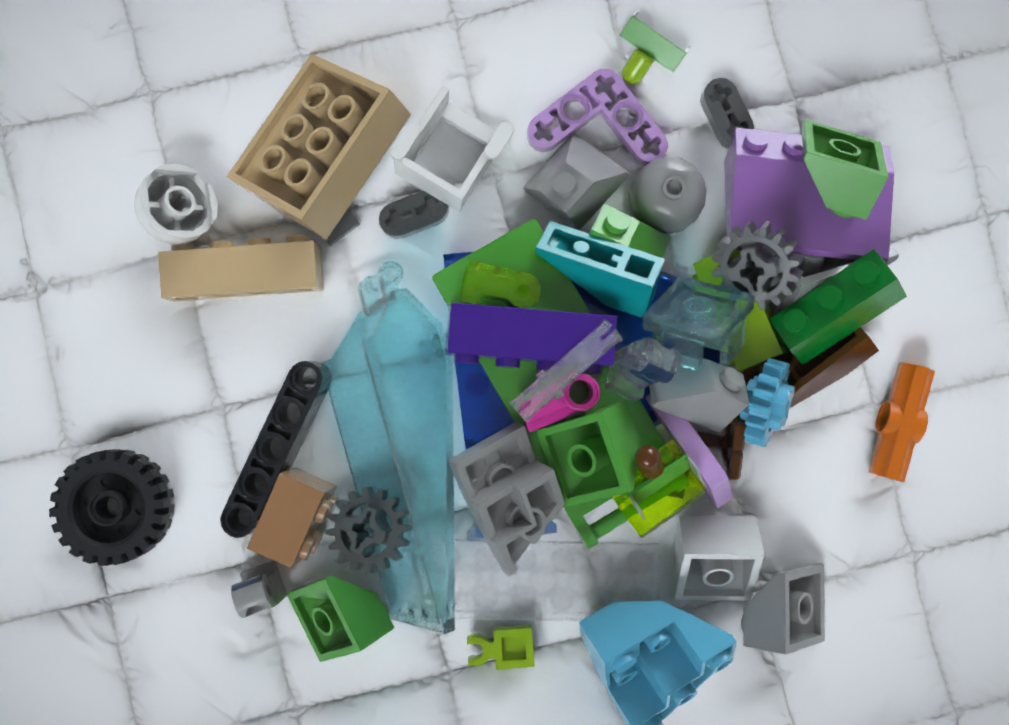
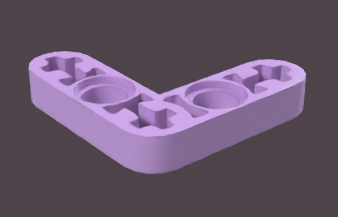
[527,68,668,166]
[645,394,734,508]

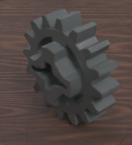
[711,220,804,310]
[325,487,413,574]

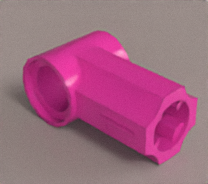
[515,374,600,433]

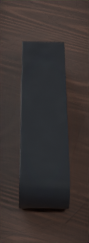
[220,361,332,538]

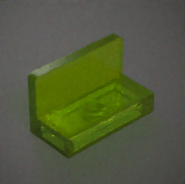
[611,440,707,538]

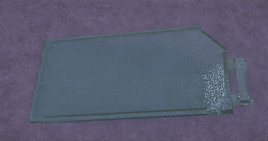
[321,261,455,634]

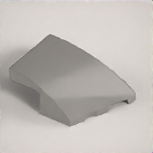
[448,422,565,577]

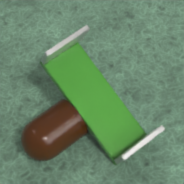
[627,445,703,520]

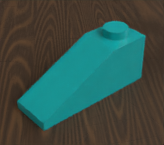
[535,221,665,319]

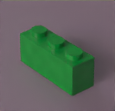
[769,249,907,364]

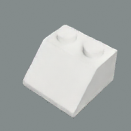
[674,515,765,601]

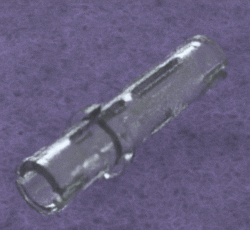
[509,319,623,423]

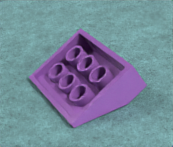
[724,127,894,263]

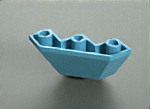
[579,600,737,725]

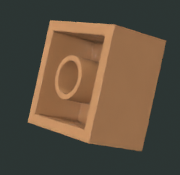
[247,468,339,568]

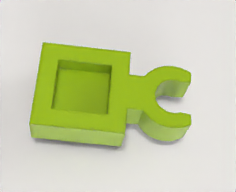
[467,624,535,670]

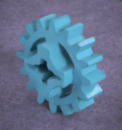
[740,358,795,447]

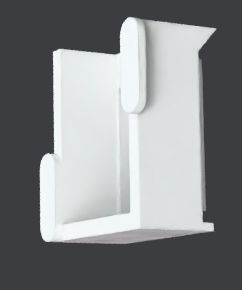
[390,85,514,212]

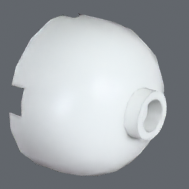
[134,163,218,245]

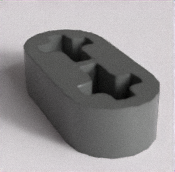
[700,78,755,149]
[379,191,449,239]

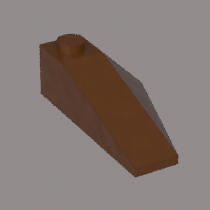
[742,327,879,409]

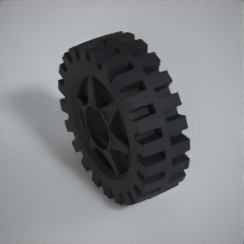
[49,449,175,566]

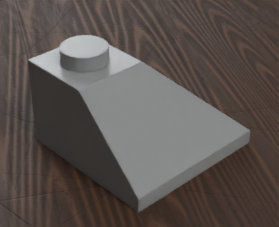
[523,133,630,230]
[645,343,750,433]
[741,563,825,655]

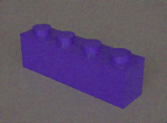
[445,302,617,374]

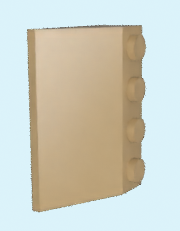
[226,54,411,240]

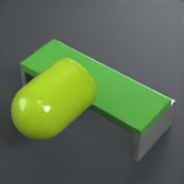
[619,10,691,85]

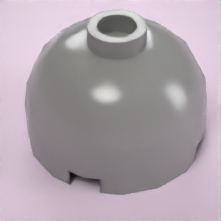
[629,156,707,234]

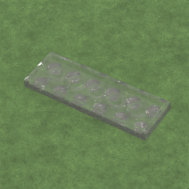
[427,538,661,622]

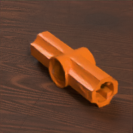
[868,362,935,482]

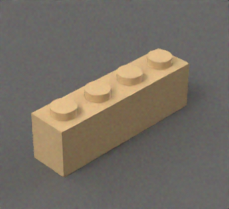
[158,235,324,302]

